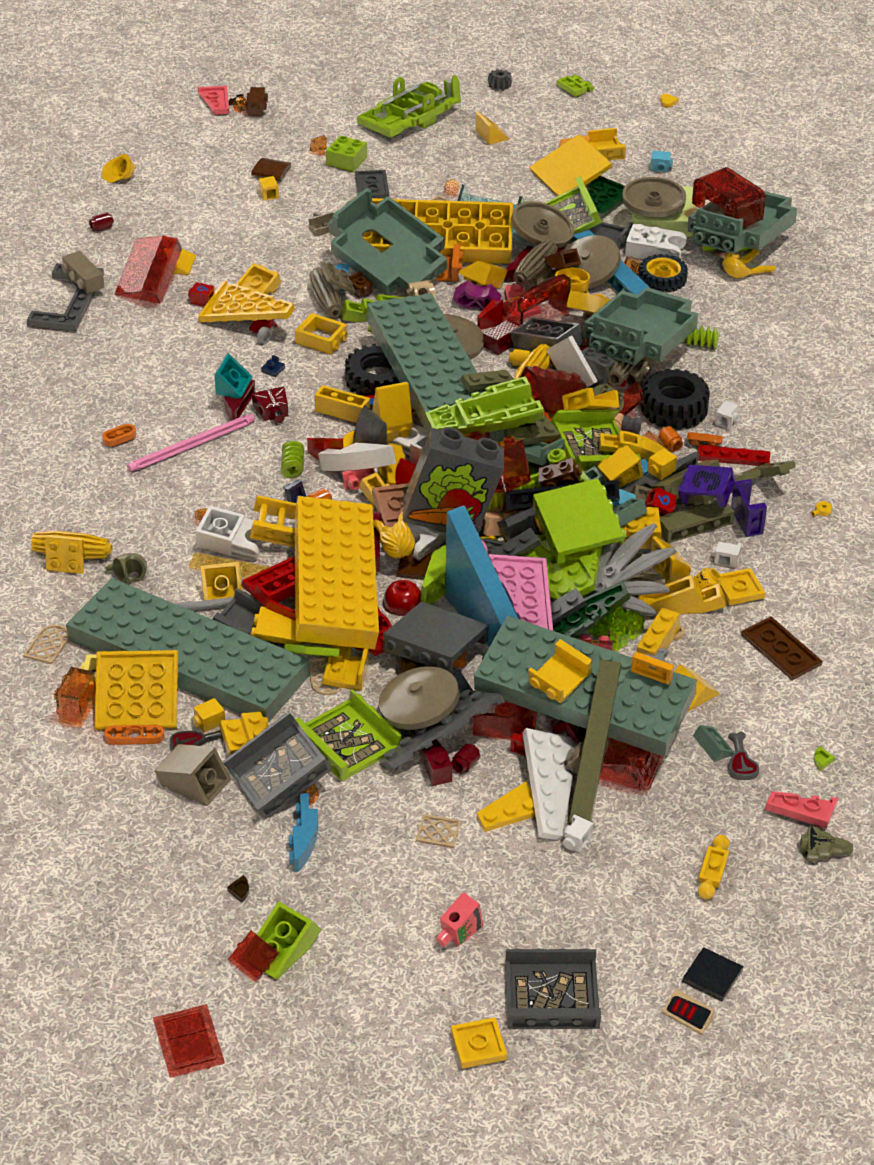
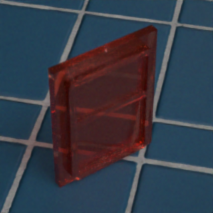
[153,1004,225,1078]

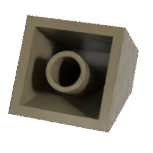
[154,744,231,806]

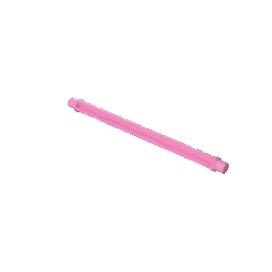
[127,414,255,472]

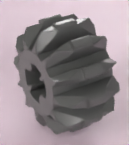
[488,69,512,91]

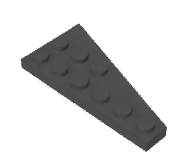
[379,690,504,770]

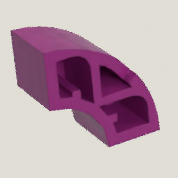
[453,280,502,311]

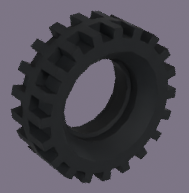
[345,343,400,396]

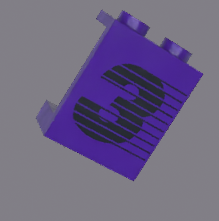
[678,465,735,507]
[731,479,767,537]

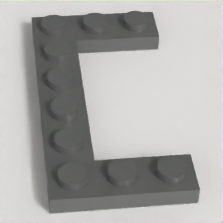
[27,263,104,331]
[488,528,587,626]

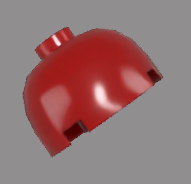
[384,580,421,616]

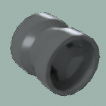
[622,415,642,435]

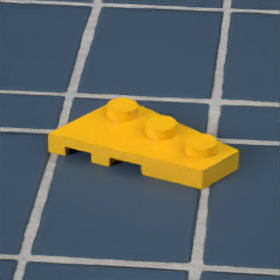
[477,781,536,832]

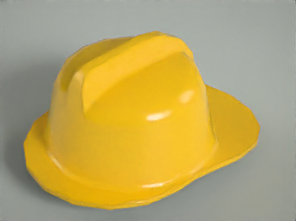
[102,154,136,183]

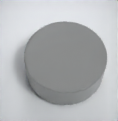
[257,327,272,344]

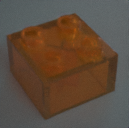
[54,667,96,727]

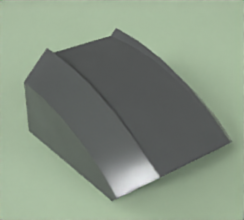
[353,405,387,445]

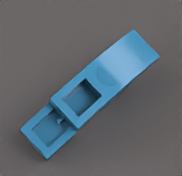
[289,793,318,872]

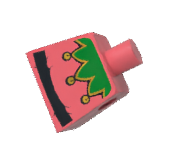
[435,892,484,947]

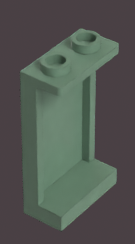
[489,428,565,466]

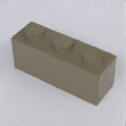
[61,250,105,294]

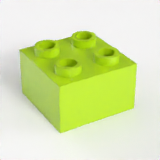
[326,135,367,172]

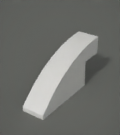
[318,443,396,471]

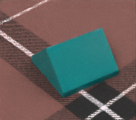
[214,353,253,399]

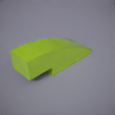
[341,298,375,322]

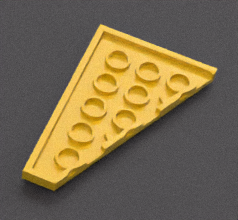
[198,281,295,323]

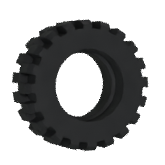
[641,369,710,430]

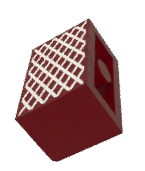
[483,320,520,355]

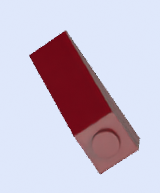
[418,739,453,786]

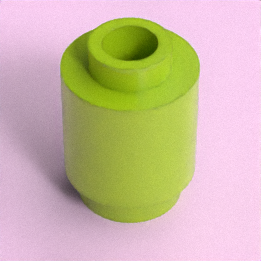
[547,449,567,465]

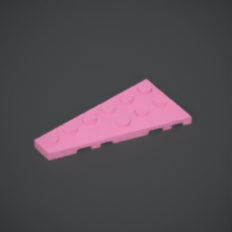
[488,554,553,631]

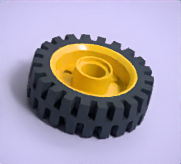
[639,254,688,293]

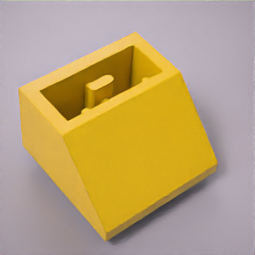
[458,261,508,289]

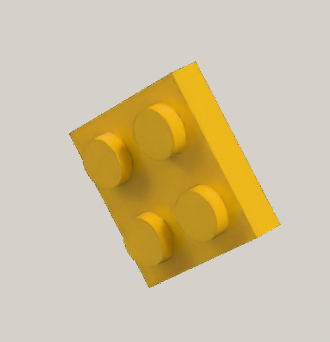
[720,568,766,606]
[451,1017,508,1069]

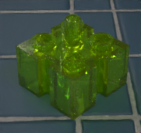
[588,605,645,652]

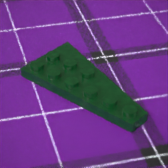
[587,176,625,218]
[553,581,630,638]

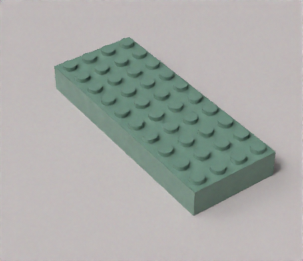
[474,615,697,757]

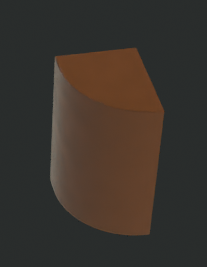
[544,248,581,269]

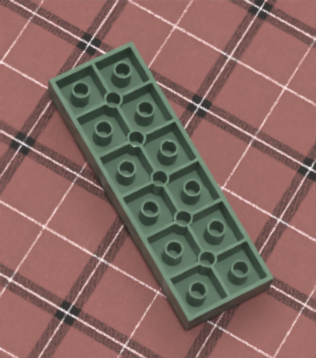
[366,293,486,434]
[66,578,310,723]

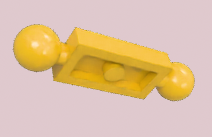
[698,835,730,899]

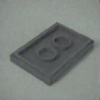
[355,170,389,199]

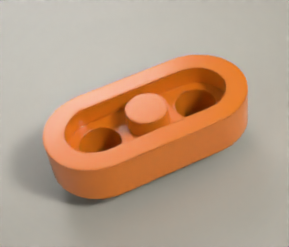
[102,424,137,447]
[687,432,723,446]

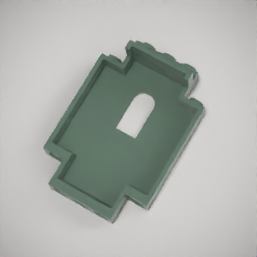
[688,187,797,254]
[328,188,447,295]
[583,287,698,365]

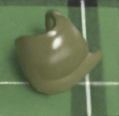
[105,553,147,584]

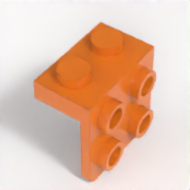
[434,244,463,282]

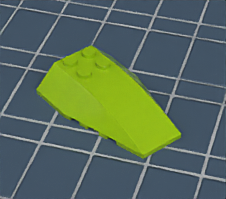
[425,376,544,434]

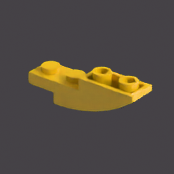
[599,430,667,462]

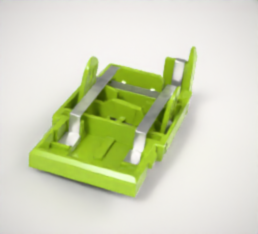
[357,75,461,138]

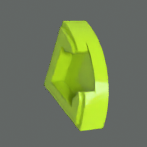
[814,746,835,771]

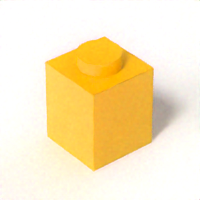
[259,176,279,201]
[648,448,677,480]
[192,698,225,733]

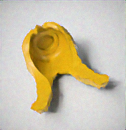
[722,249,777,278]
[373,511,415,559]

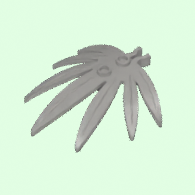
[587,523,677,616]

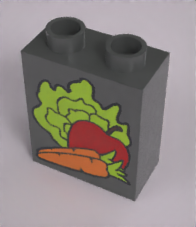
[402,427,504,533]

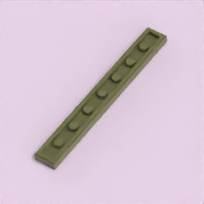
[569,659,622,824]

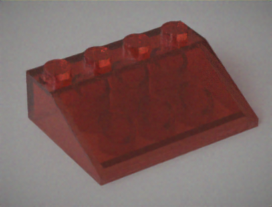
[115,235,182,304]
[520,366,587,414]

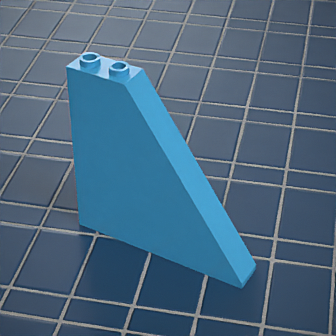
[445,505,518,647]

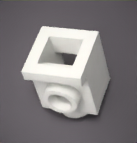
[715,401,739,430]
[712,542,742,568]
[563,814,593,852]

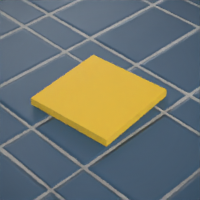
[529,134,613,196]
[94,650,179,730]

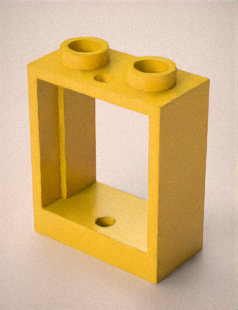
[295,313,348,355]

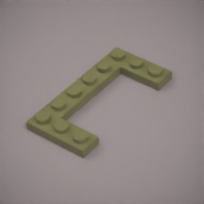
[460,370,561,446]
[676,460,796,506]

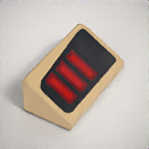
[662,989,715,1035]

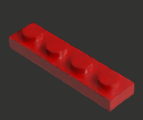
[698,445,770,466]

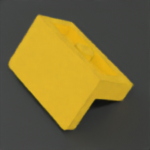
[342,648,369,690]

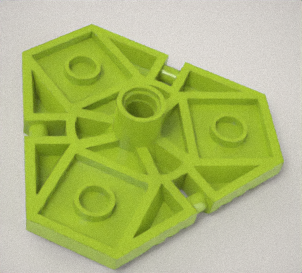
[522,533,603,602]

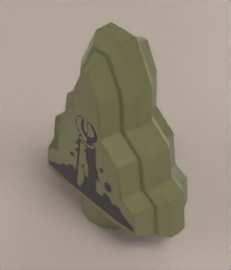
[800,826,853,861]

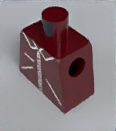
[252,386,289,423]

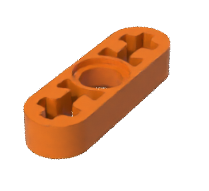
[104,725,165,745]

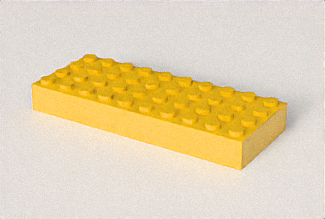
[363,198,513,264]
[294,496,379,649]

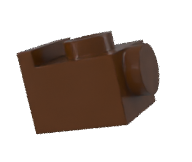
[348,271,372,299]

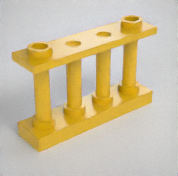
[249,495,296,548]

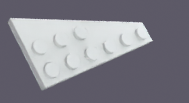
[522,728,580,840]

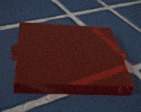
[620,381,644,416]
[228,930,279,982]

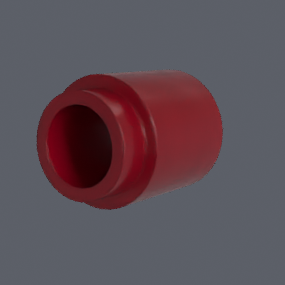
[89,212,114,231]
[451,744,481,774]

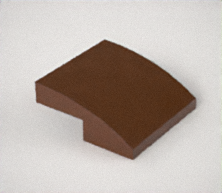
[251,158,291,180]

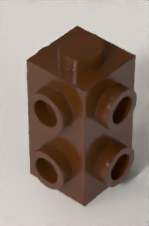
[245,87,268,116]
[539,458,582,487]

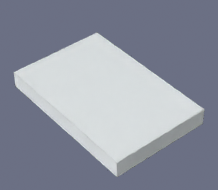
[546,336,597,393]

